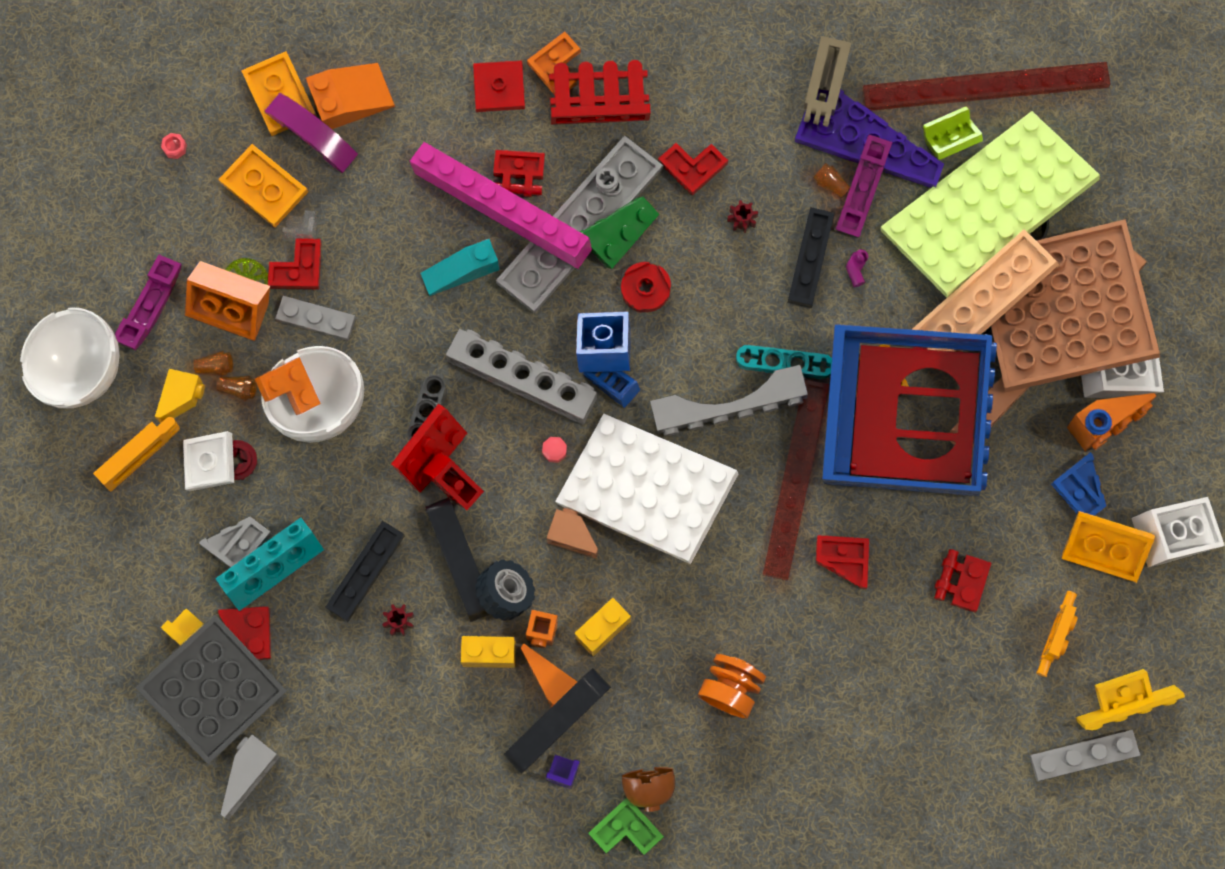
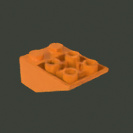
[1067,393,1156,452]

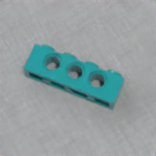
[215,517,324,611]

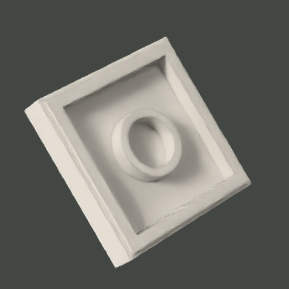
[183,431,234,491]

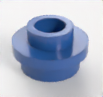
[1085,409,1112,435]

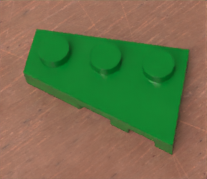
[579,197,659,269]

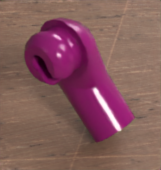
[846,249,869,288]

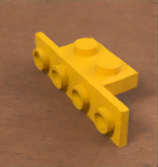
[1076,669,1185,730]

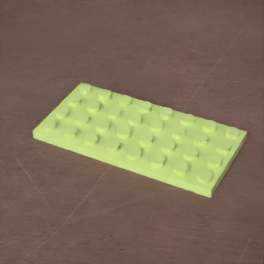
[881,111,1100,298]

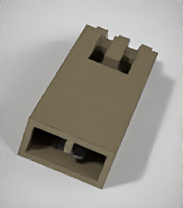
[804,36,851,127]

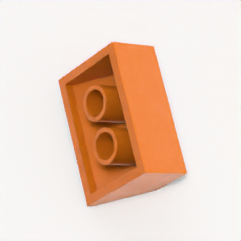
[185,261,270,341]

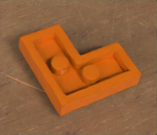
[527,32,581,95]
[255,357,321,415]

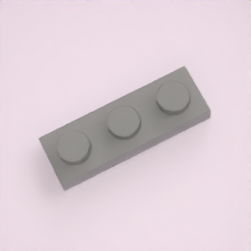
[275,296,356,341]

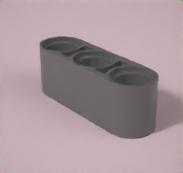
[407,375,447,440]

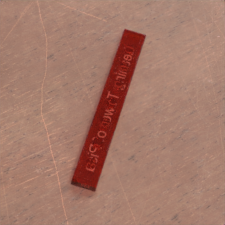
[763,379,829,581]

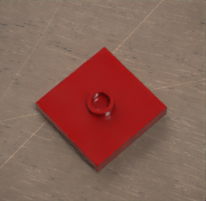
[473,60,525,112]

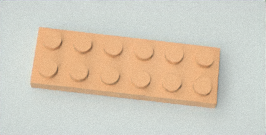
[912,229,1059,352]

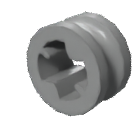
[596,168,618,193]

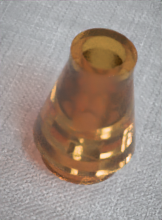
[813,163,850,198]
[194,351,234,376]
[217,376,257,401]

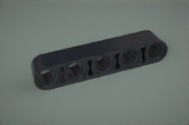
[425,497,490,622]
[503,668,611,774]

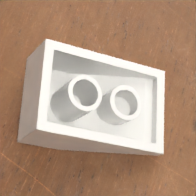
[1081,358,1164,398]
[1131,497,1225,567]

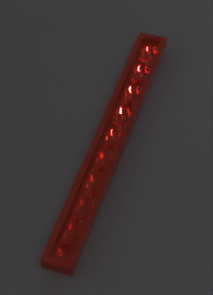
[863,62,1110,111]

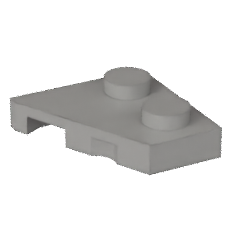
[199,517,272,568]

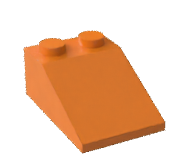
[306,63,395,129]

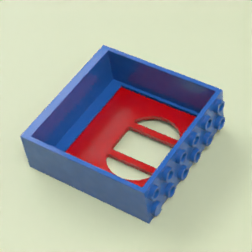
[822,324,997,496]

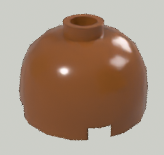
[622,767,675,812]

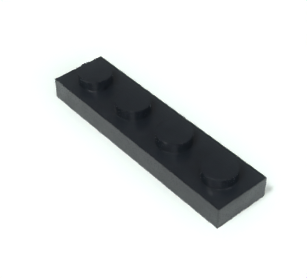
[787,207,835,308]
[325,520,405,622]

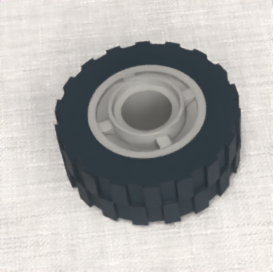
[475,560,535,621]

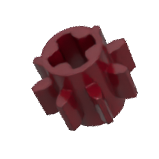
[727,200,758,233]
[382,604,414,636]

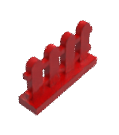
[549,60,651,125]

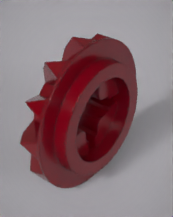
[233,440,258,480]

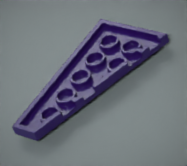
[794,89,944,188]

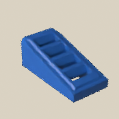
[583,371,640,408]

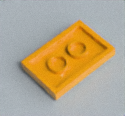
[241,51,317,136]
[219,144,308,228]
[1062,511,1155,583]

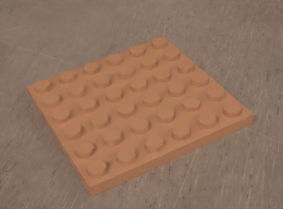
[991,219,1160,392]

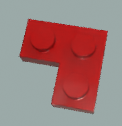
[658,143,728,196]
[268,238,322,290]

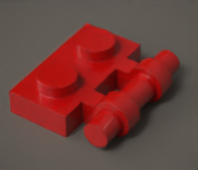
[493,150,545,197]
[934,549,991,613]

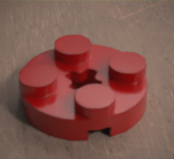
[621,262,671,313]

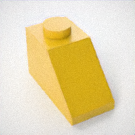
[155,369,205,423]

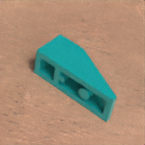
[421,239,500,296]

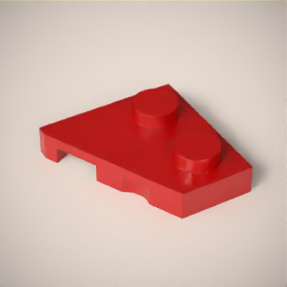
[815,535,869,589]
[218,606,271,660]

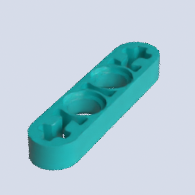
[736,345,832,379]

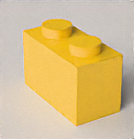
[575,598,631,657]
[461,636,516,668]

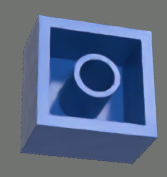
[576,312,631,372]

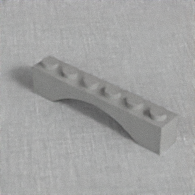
[650,365,808,437]

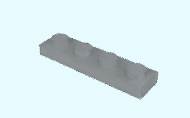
[1030,730,1140,782]

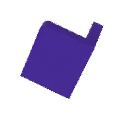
[546,755,580,789]

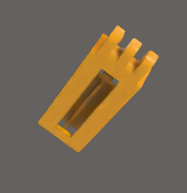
[93,417,180,492]

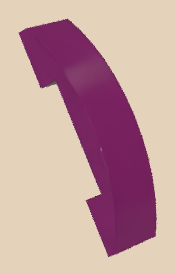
[264,93,358,173]
[836,135,892,237]
[115,255,182,351]

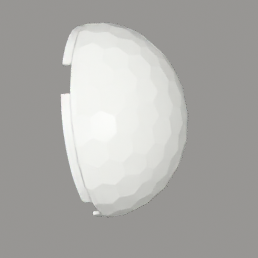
[20,308,120,409]
[261,346,364,443]

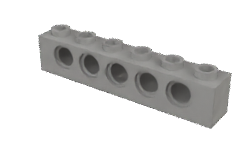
[446,329,597,425]

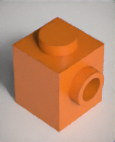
[526,610,558,648]

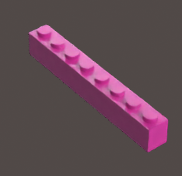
[410,142,592,269]

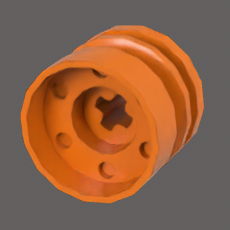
[698,654,766,719]

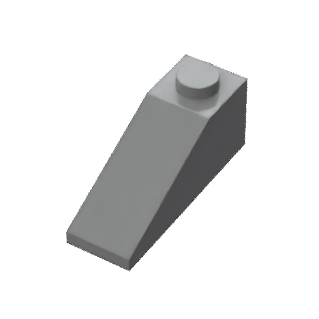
[221,735,280,820]

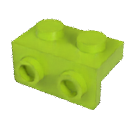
[923,107,983,160]

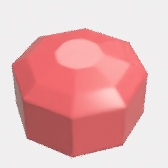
[161,133,187,159]
[542,437,567,463]

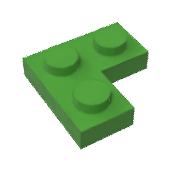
[588,798,664,855]

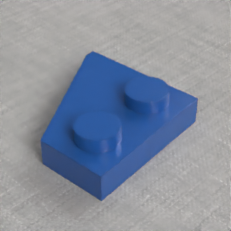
[1051,452,1106,516]

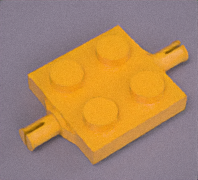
[1036,591,1078,677]

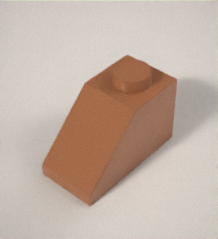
[547,508,598,558]

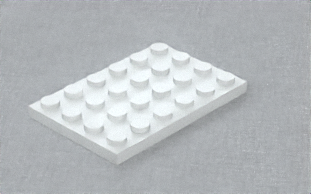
[555,414,739,564]

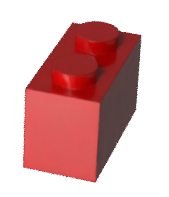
[422,452,484,510]

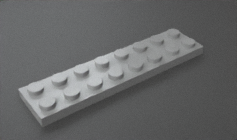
[496,136,663,314]

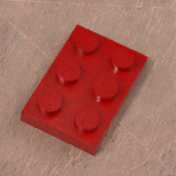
[391,404,467,493]

